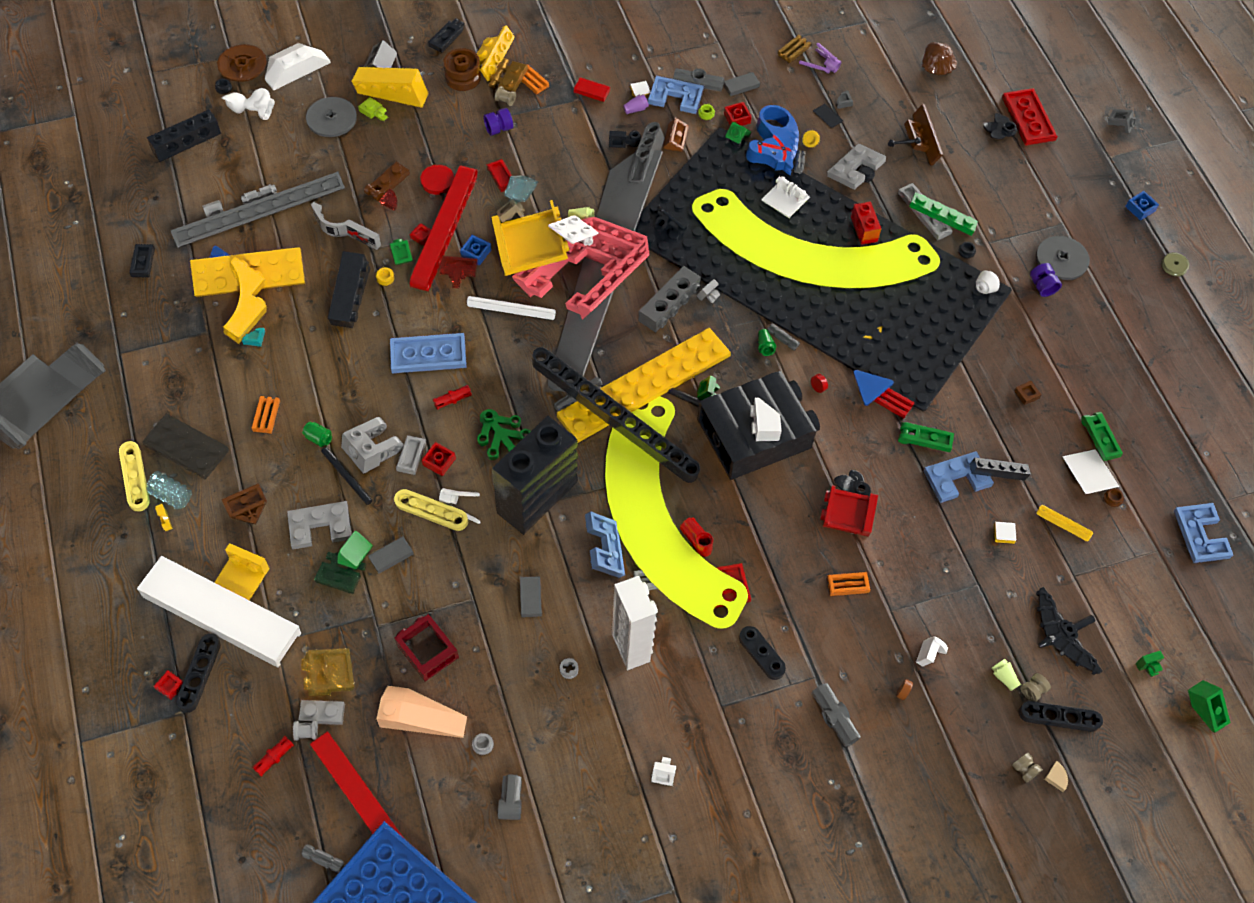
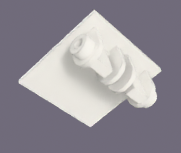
[762,176,810,218]
[548,215,598,246]

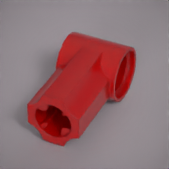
[680,517,713,557]

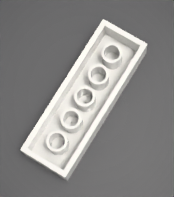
[612,576,658,670]

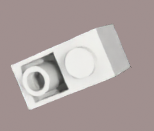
[750,398,781,441]

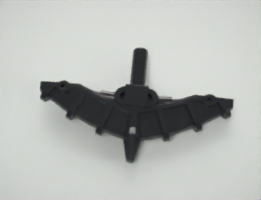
[1036,587,1103,675]

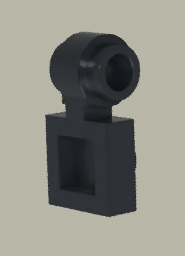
[609,130,641,148]

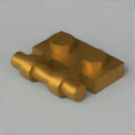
[488,58,528,92]

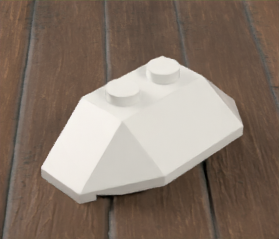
[265,43,331,91]

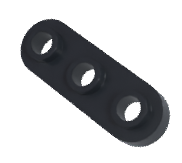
[739,626,786,680]

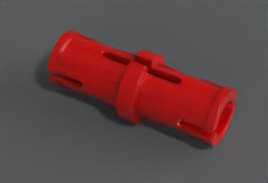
[433,385,472,410]
[252,736,294,777]

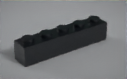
[969,457,1031,481]

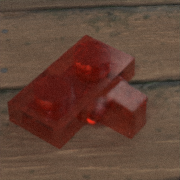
[439,256,478,289]

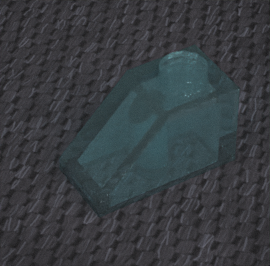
[504,175,538,203]

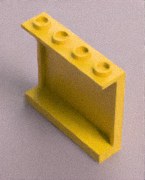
[491,200,570,276]

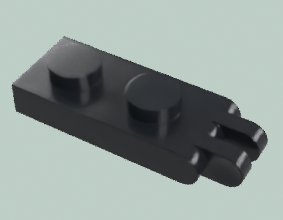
[428,18,465,53]

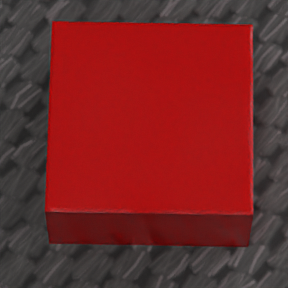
[724,102,752,126]
[422,442,456,477]

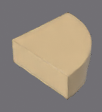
[1044,761,1068,792]

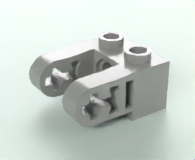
[341,417,404,474]

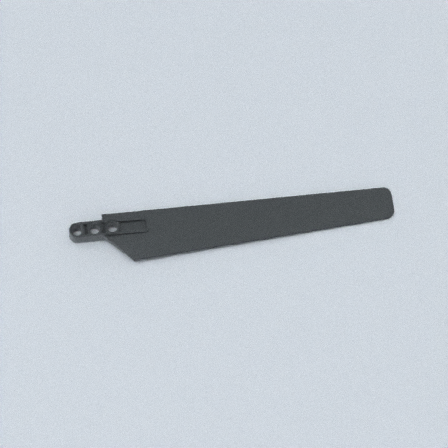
[548,122,664,391]

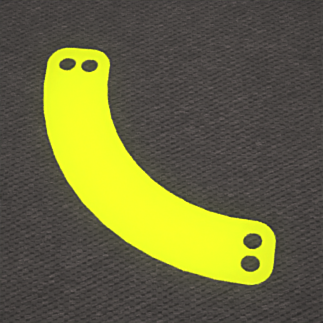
[692,189,940,288]
[605,396,748,629]

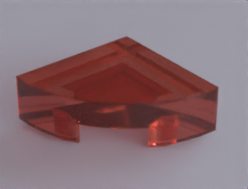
[380,189,398,211]

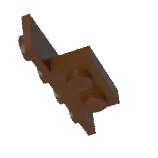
[904,104,943,166]

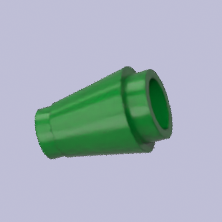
[758,329,776,356]

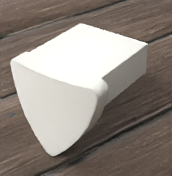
[916,636,948,666]

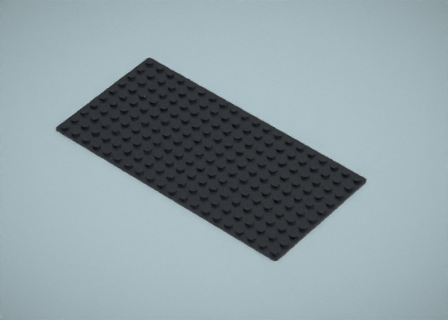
[635,127,1012,411]

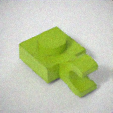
[358,97,388,121]

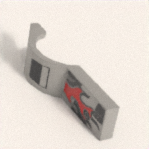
[311,202,381,250]

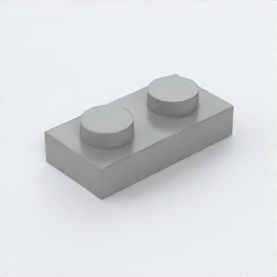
[298,700,345,725]

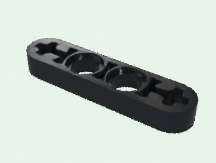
[176,633,221,713]
[1019,701,1103,732]

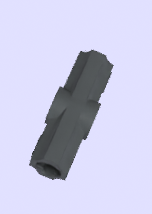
[673,68,724,92]
[811,683,861,747]

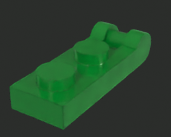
[1081,412,1123,462]
[898,422,954,453]

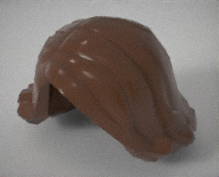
[922,42,957,75]

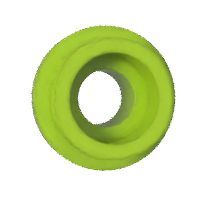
[698,104,715,120]

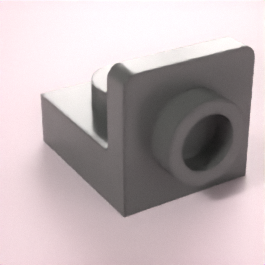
[1108,109,1136,133]

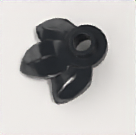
[983,113,1017,139]
[834,470,871,496]

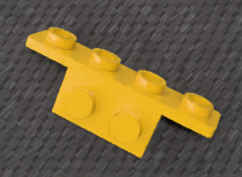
[477,25,514,81]

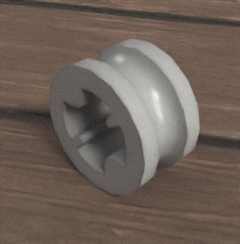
[560,658,579,679]

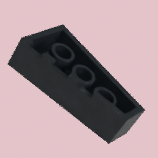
[328,251,371,328]

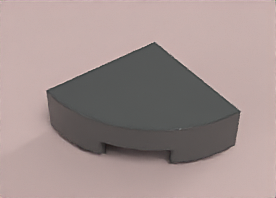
[836,90,853,109]

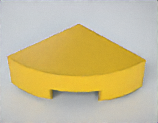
[155,504,172,531]

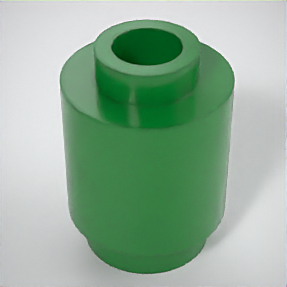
[302,422,332,447]

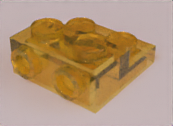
[301,648,354,696]

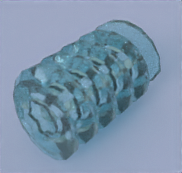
[146,471,192,509]

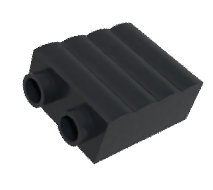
[697,371,820,480]
[492,416,578,535]

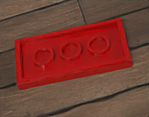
[1002,88,1058,146]

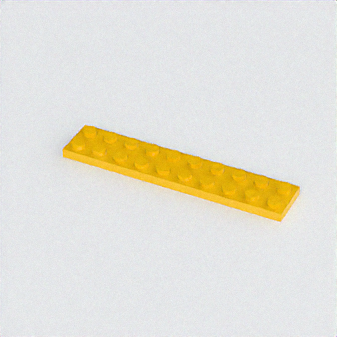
[556,328,731,443]

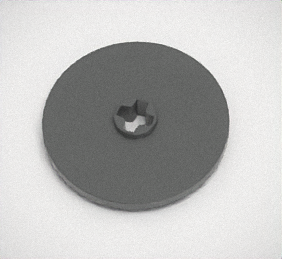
[306,97,357,137]
[1036,236,1090,280]

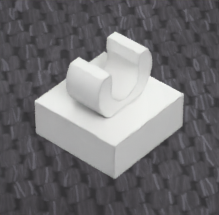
[651,757,676,786]

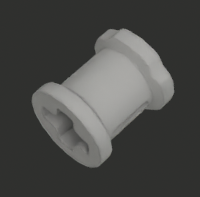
[293,721,318,741]

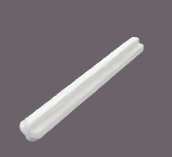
[467,296,556,320]

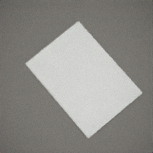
[1063,449,1119,494]

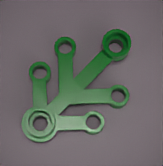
[477,409,531,460]

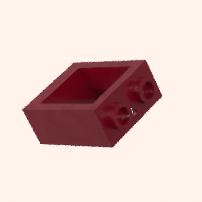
[394,614,459,682]

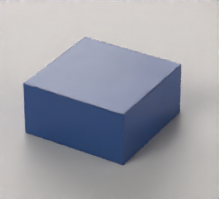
[1125,191,1159,221]
[460,235,491,265]

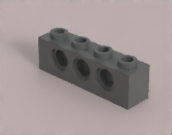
[639,266,701,333]

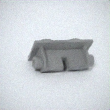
[241,184,277,204]

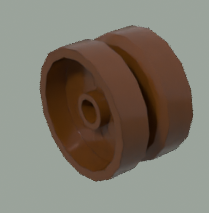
[444,48,481,91]

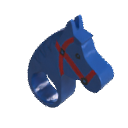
[746,105,799,175]

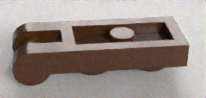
[364,161,410,201]

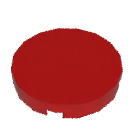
[420,165,454,195]

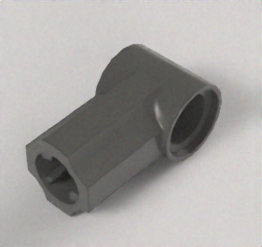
[498,775,522,820]

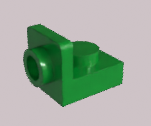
[726,122,752,144]
[390,239,413,266]

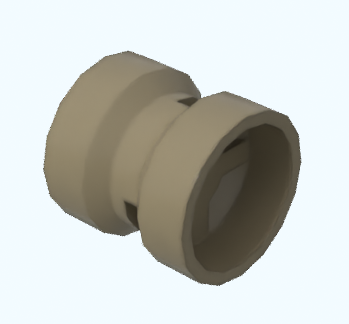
[1021,673,1051,702]
[1012,752,1043,783]

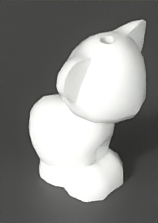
[221,88,275,120]

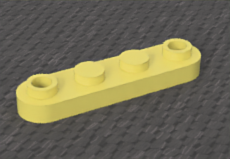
[119,441,150,512]
[394,489,468,531]

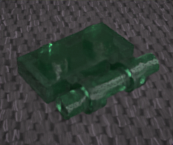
[314,552,366,594]

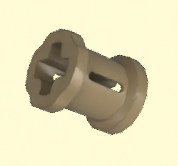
[495,86,516,106]

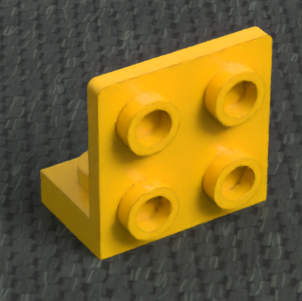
[214,543,269,601]

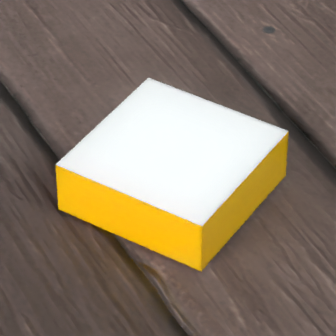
[630,81,651,98]
[994,522,1016,544]

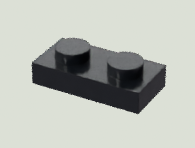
[129,244,155,278]

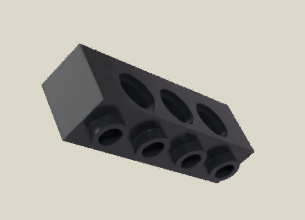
[147,109,221,162]

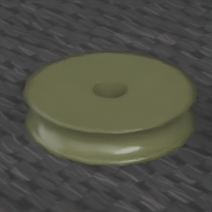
[1161,252,1189,276]

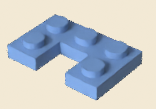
[648,76,704,114]
[924,451,994,503]
[1174,503,1233,563]
[585,512,625,578]

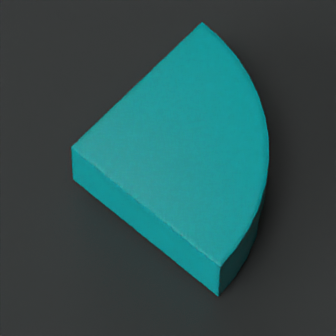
[242,328,266,346]

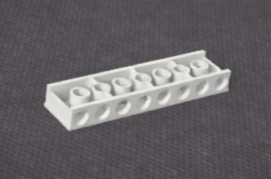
[137,556,301,668]

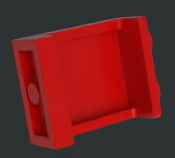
[820,485,878,537]

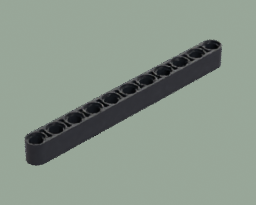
[532,347,700,483]

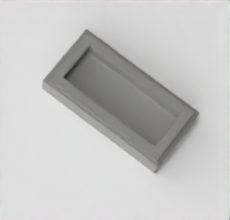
[396,435,426,475]

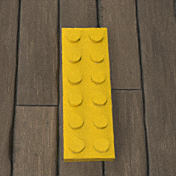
[190,247,305,297]

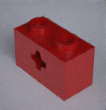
[851,201,881,245]

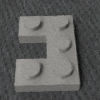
[827,143,886,190]
[287,501,352,550]

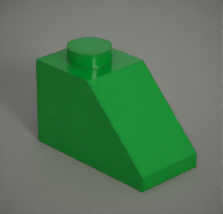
[1188,680,1231,733]

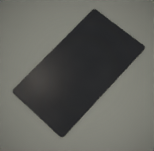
[813,104,843,128]

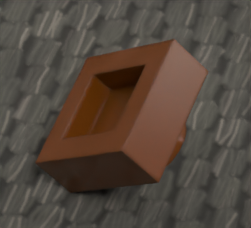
[1014,381,1042,405]

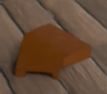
[221,483,267,525]

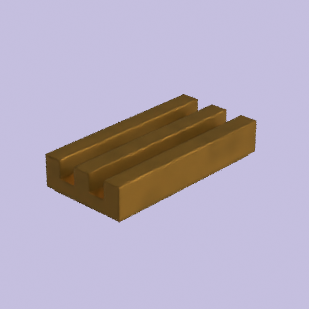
[778,35,811,63]

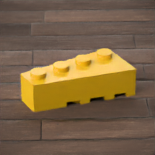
[352,67,429,108]

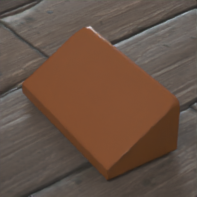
[663,117,689,152]

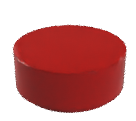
[810,374,828,393]

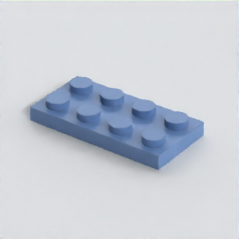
[390,333,467,373]

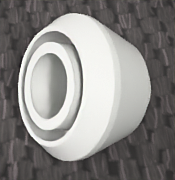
[976,270,1000,294]

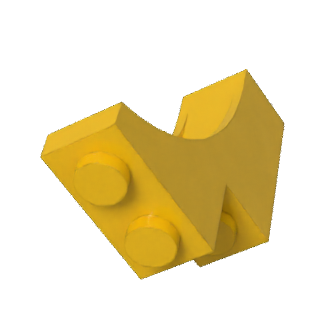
[223,257,267,344]

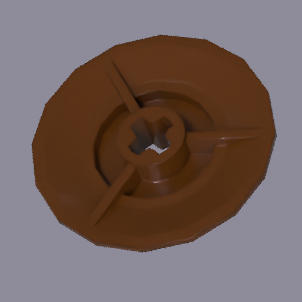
[217,44,267,82]

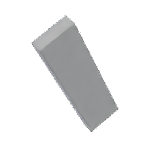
[898,183,953,241]

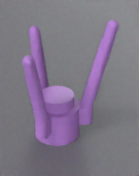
[799,43,841,74]

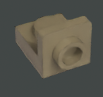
[496,199,525,222]

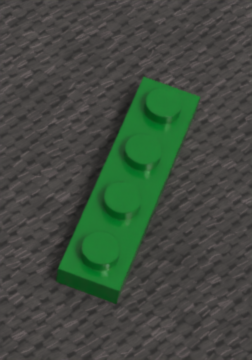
[909,192,978,236]

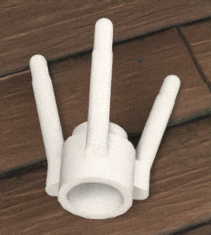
[439,488,480,524]

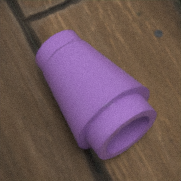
[623,94,649,114]

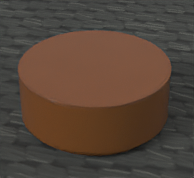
[896,679,913,700]

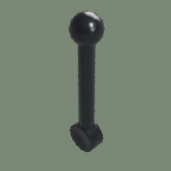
[888,137,921,147]

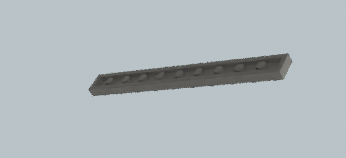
[170,172,345,248]

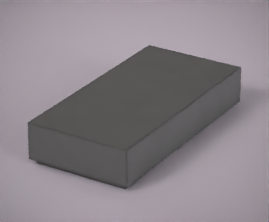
[723,72,760,96]
[368,537,414,574]
[520,576,542,617]

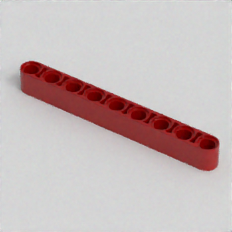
[410,165,478,291]

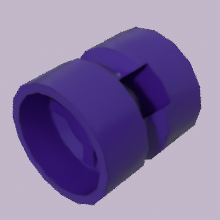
[483,108,513,136]
[1030,263,1062,297]

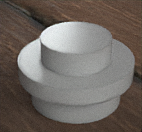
[472,733,494,755]

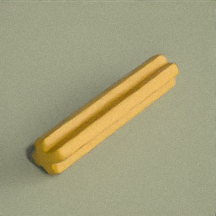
[1036,505,1093,541]

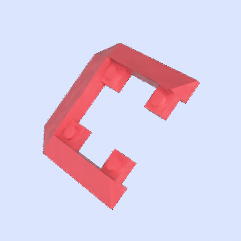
[512,217,650,320]

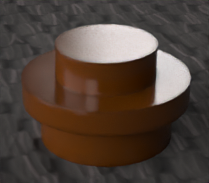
[1104,488,1124,507]

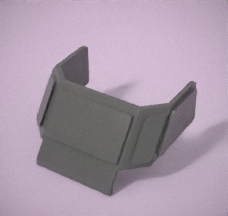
[0,343,106,449]

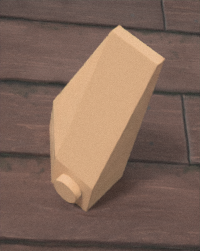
[377,686,467,738]

